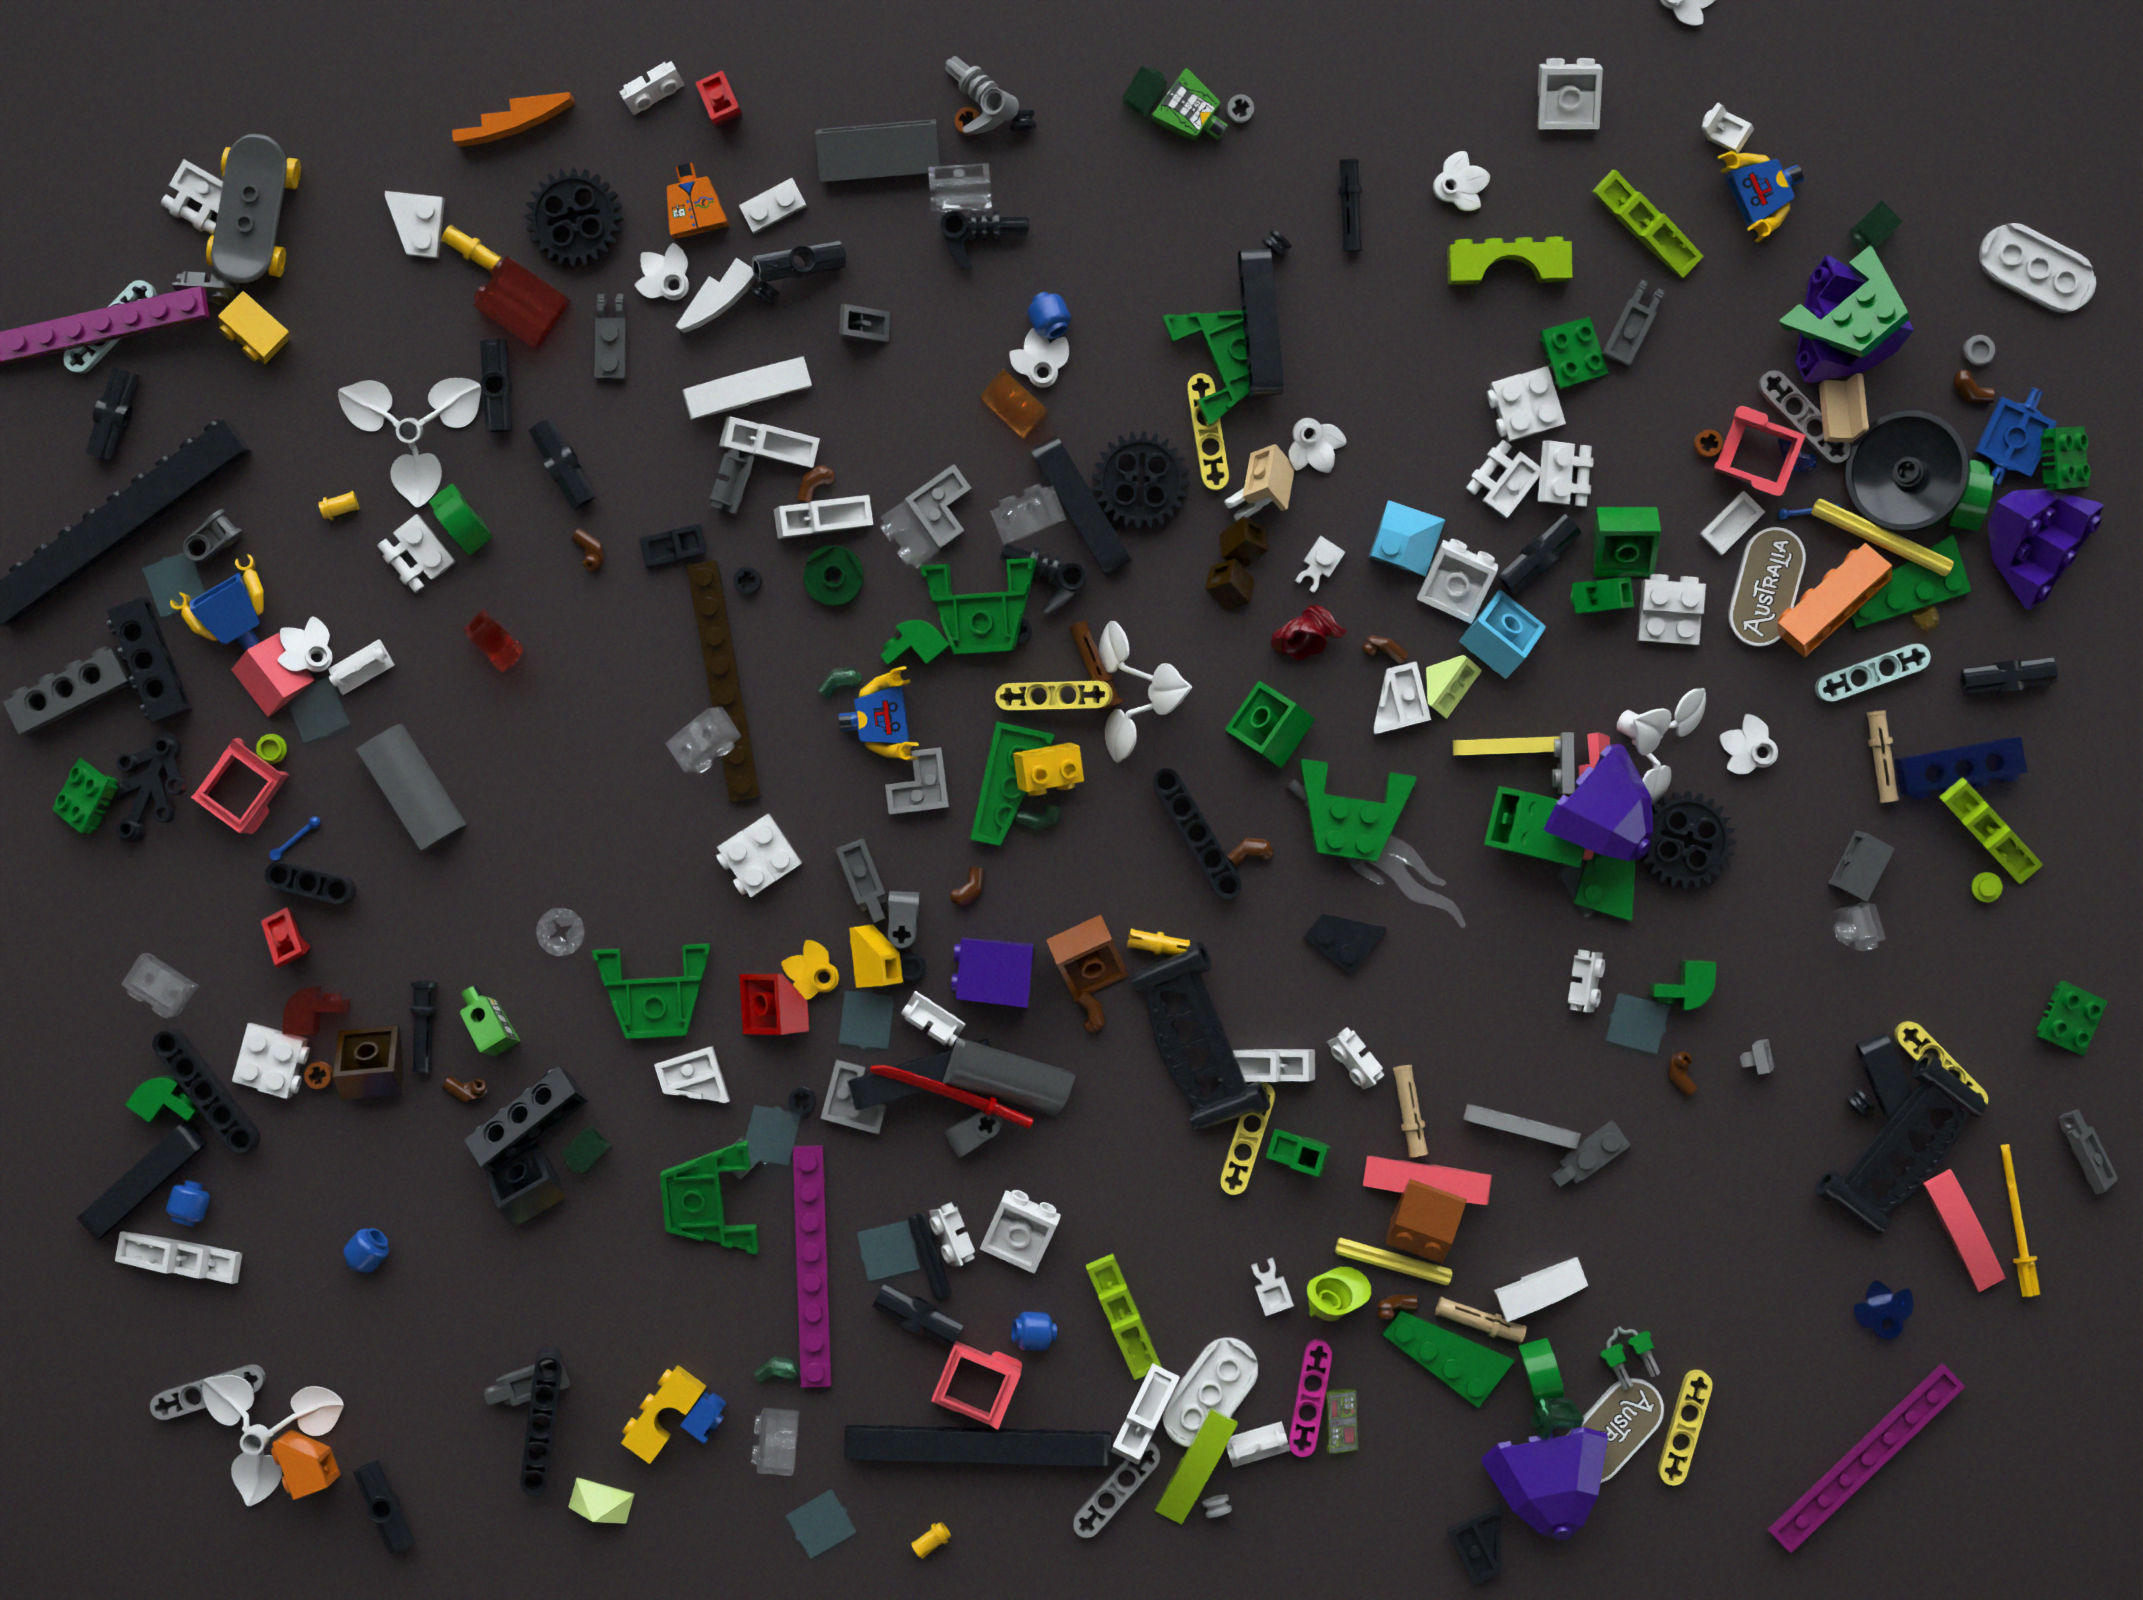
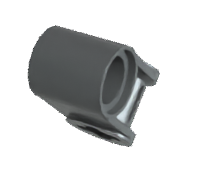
[183,509,243,563]
[888,891,920,949]
[943,1110,1003,1158]

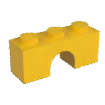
[621,1365,706,1464]

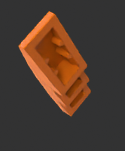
[452,92,575,147]

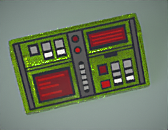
[1326,1389,1358,1454]

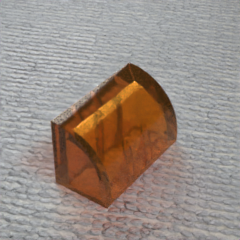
[980,369,1048,439]

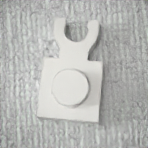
[1295,535,1345,593]
[1251,1257,1294,1316]

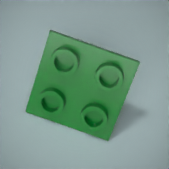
[1539,316,1609,390]
[2040,426,2091,490]
[52,757,118,834]
[2036,981,2108,1056]

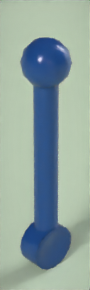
[1778,504,1841,520]
[269,816,321,861]

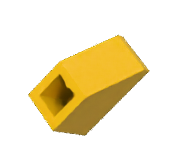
[849,924,903,988]

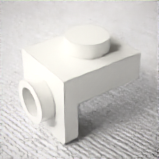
[1702,103,1754,154]

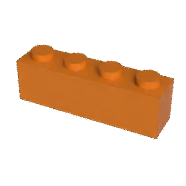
[1778,543,1892,658]

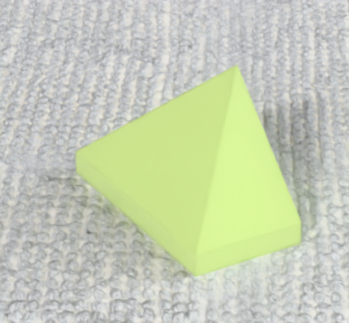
[1426,655,1482,719]
[568,1477,635,1524]

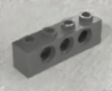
[3,646,131,735]

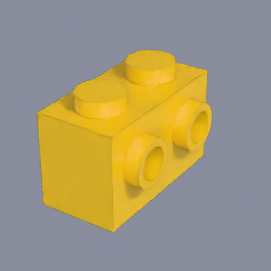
[218,291,289,365]
[1013,743,1084,796]

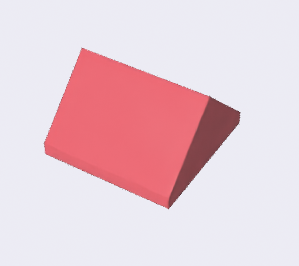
[231,633,316,717]

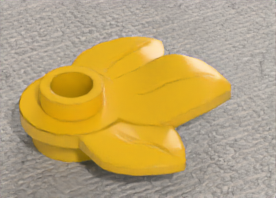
[781,940,839,1000]

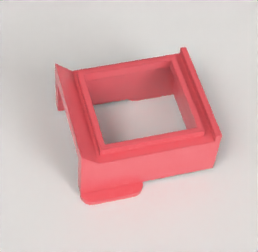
[1714,406,1806,496]
[191,738,289,834]
[931,1341,1022,1430]

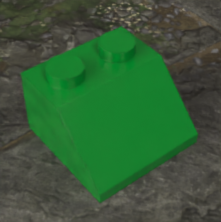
[1593,507,1661,577]
[1225,681,1315,768]

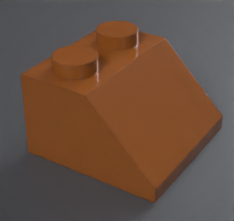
[1046,915,1129,998]
[1385,1179,1467,1264]

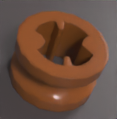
[954,107,980,137]
[1694,429,1723,458]
[304,1061,334,1089]

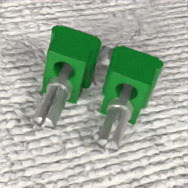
[1600,1326,1660,1390]

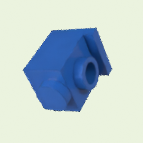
[680,1392,726,1444]

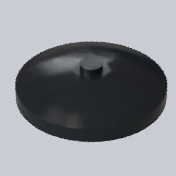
[1845,410,1971,532]

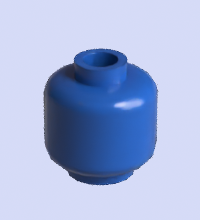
[1027,292,1071,339]
[166,1180,210,1226]
[343,1228,389,1273]
[1011,1312,1057,1351]

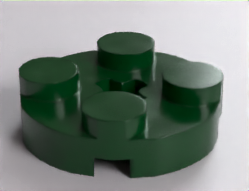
[803,545,864,606]

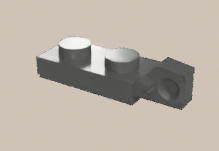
[836,838,887,923]
[2058,1109,2118,1195]
[1550,1120,1631,1187]
[484,1360,570,1406]

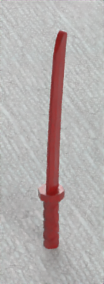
[870,1065,1033,1129]

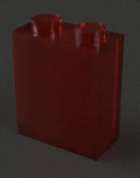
[473,256,571,350]

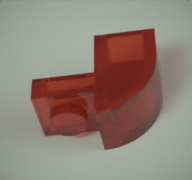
[462,608,524,673]
[282,985,351,1035]

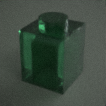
[1122,66,1167,118]
[1849,200,1903,250]
[561,1124,612,1174]

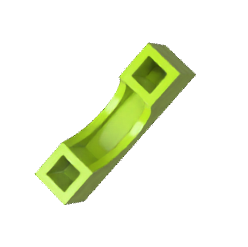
[1447,236,1573,285]

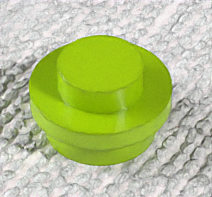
[256,734,287,764]
[1971,872,2003,902]

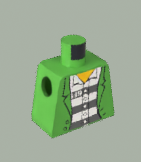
[1152,68,1228,141]
[460,985,520,1056]

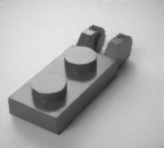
[1601,279,1665,368]
[594,294,627,379]

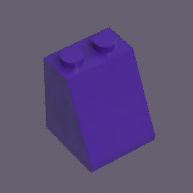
[951,937,1034,1008]

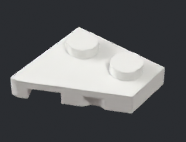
[385,191,445,259]
[1373,661,1431,734]
[654,1046,730,1103]

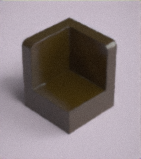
[1220,516,1269,568]
[1205,559,1254,610]

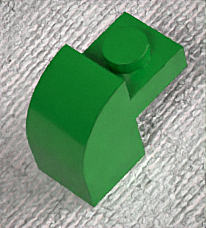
[1948,460,1994,531]
[429,483,493,556]
[1571,577,1634,614]
[880,620,950,666]
[1649,960,1716,1010]
[125,1075,200,1123]
[1266,1128,1331,1177]
[1519,1338,1565,1411]

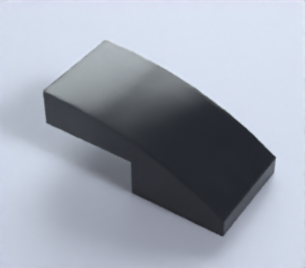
[639,523,707,568]

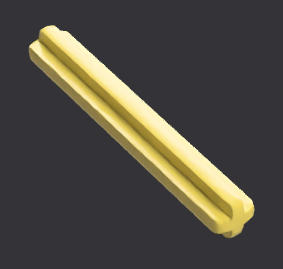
[1335,1238,1452,1285]

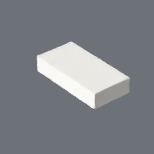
[1699,491,1765,555]

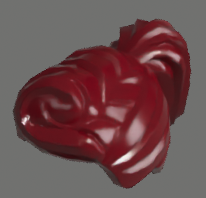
[1271,605,1347,661]

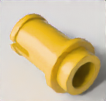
[318,491,359,521]
[911,1522,951,1559]

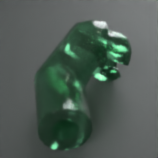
[817,666,862,698]
[1016,805,1061,829]
[753,1356,800,1384]

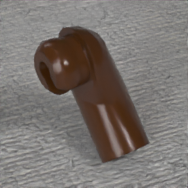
[571,528,604,571]
[1668,1051,1698,1097]
[1377,1294,1417,1320]

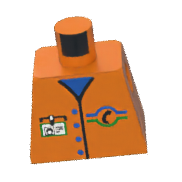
[667,163,729,239]

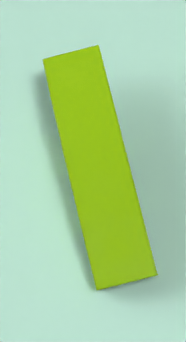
[1592,170,1704,278]
[1940,777,2043,884]
[1086,1253,1162,1380]
[1155,1408,1238,1525]

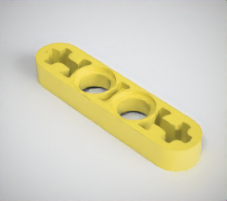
[1187,373,1229,491]
[995,681,1113,710]
[1453,737,1559,756]
[1894,1021,1988,1105]
[1220,1082,1275,1195]
[1658,1369,1713,1486]

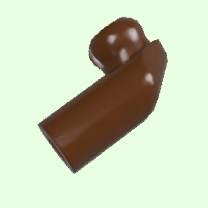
[1953,370,1994,403]
[797,465,835,503]
[1362,635,1408,664]
[1227,838,1274,866]
[950,867,984,907]
[1073,989,1105,1033]
[442,1075,487,1102]

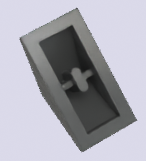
[839,304,890,342]

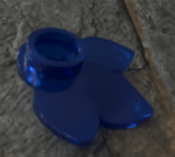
[1854,1280,1913,1340]

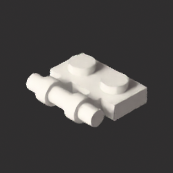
[161,159,223,235]
[1466,440,1540,519]
[1538,440,1594,507]
[377,514,456,593]

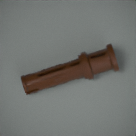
[1069,620,1124,712]

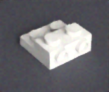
[1537,58,1603,129]
[1487,366,1566,442]
[1417,539,1498,624]
[1637,574,1706,645]
[716,813,802,897]
[232,1023,310,1099]
[980,1190,1061,1274]

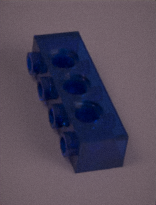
[1895,736,2028,799]

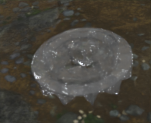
[536,908,585,956]

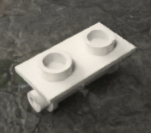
[619,61,685,115]
[328,639,395,695]
[1568,949,1605,1012]
[901,991,966,1046]
[1327,1027,1384,1090]
[929,1202,975,1267]
[1227,1421,1290,1467]

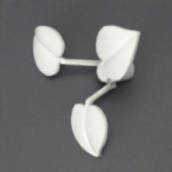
[338,378,482,507]
[1098,621,1192,764]
[1617,688,1706,804]
[202,1375,344,1506]

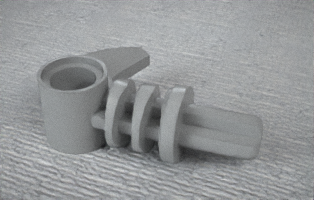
[945,56,1019,135]

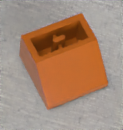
[271,1430,341,1500]

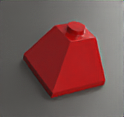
[739,974,809,1035]

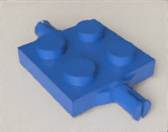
[1974,388,2057,486]

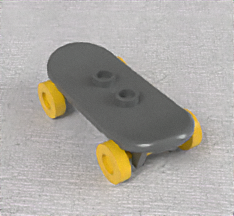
[206,134,301,283]

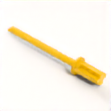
[2000,1144,2041,1297]

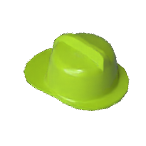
[1307,1267,1371,1322]

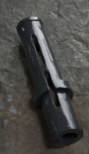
[1338,159,1362,252]

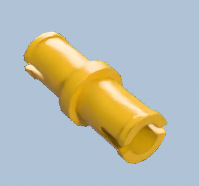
[441,225,503,274]
[1127,928,1190,956]

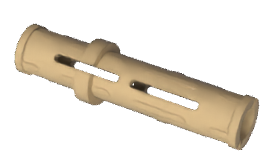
[1866,710,1899,803]
[1393,1065,1428,1157]
[1435,1297,1527,1345]

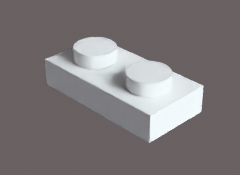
[739,178,807,234]

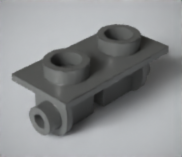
[172,271,240,305]
[709,448,755,514]

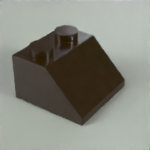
[333,1025,403,1100]

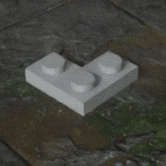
[905,464,972,549]
[1552,732,1575,794]
[885,747,949,814]
[820,1059,887,1134]

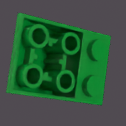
[1484,786,1585,868]

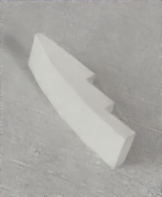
[682,356,812,419]
[115,1231,243,1284]

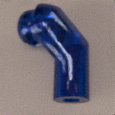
[1778,438,1818,473]

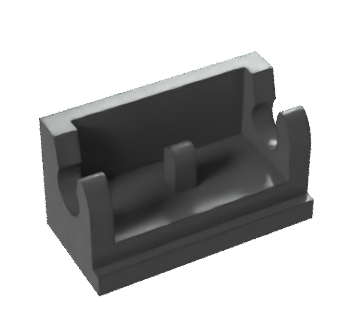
[1828,830,1895,902]

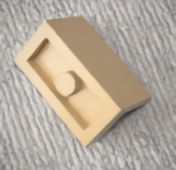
[1818,373,1869,442]
[1242,444,1295,511]

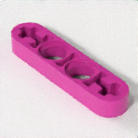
[1288,1339,1332,1457]

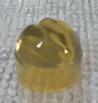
[1912,606,1939,631]

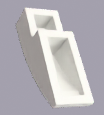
[676,258,756,333]
[719,416,820,468]
[774,495,873,539]
[1218,1049,1315,1082]
[1494,1257,1588,1322]
[1111,1364,1180,1465]

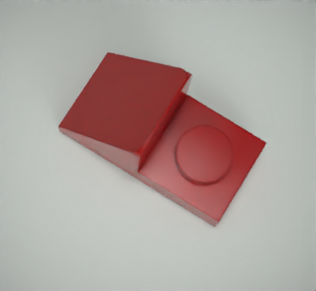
[695,70,743,127]
[261,907,311,968]

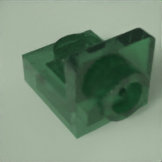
[1531,1397,1585,1440]

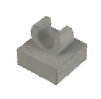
[1740,1039,1775,1075]

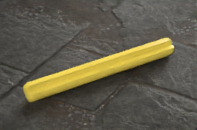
[1811,499,1954,576]

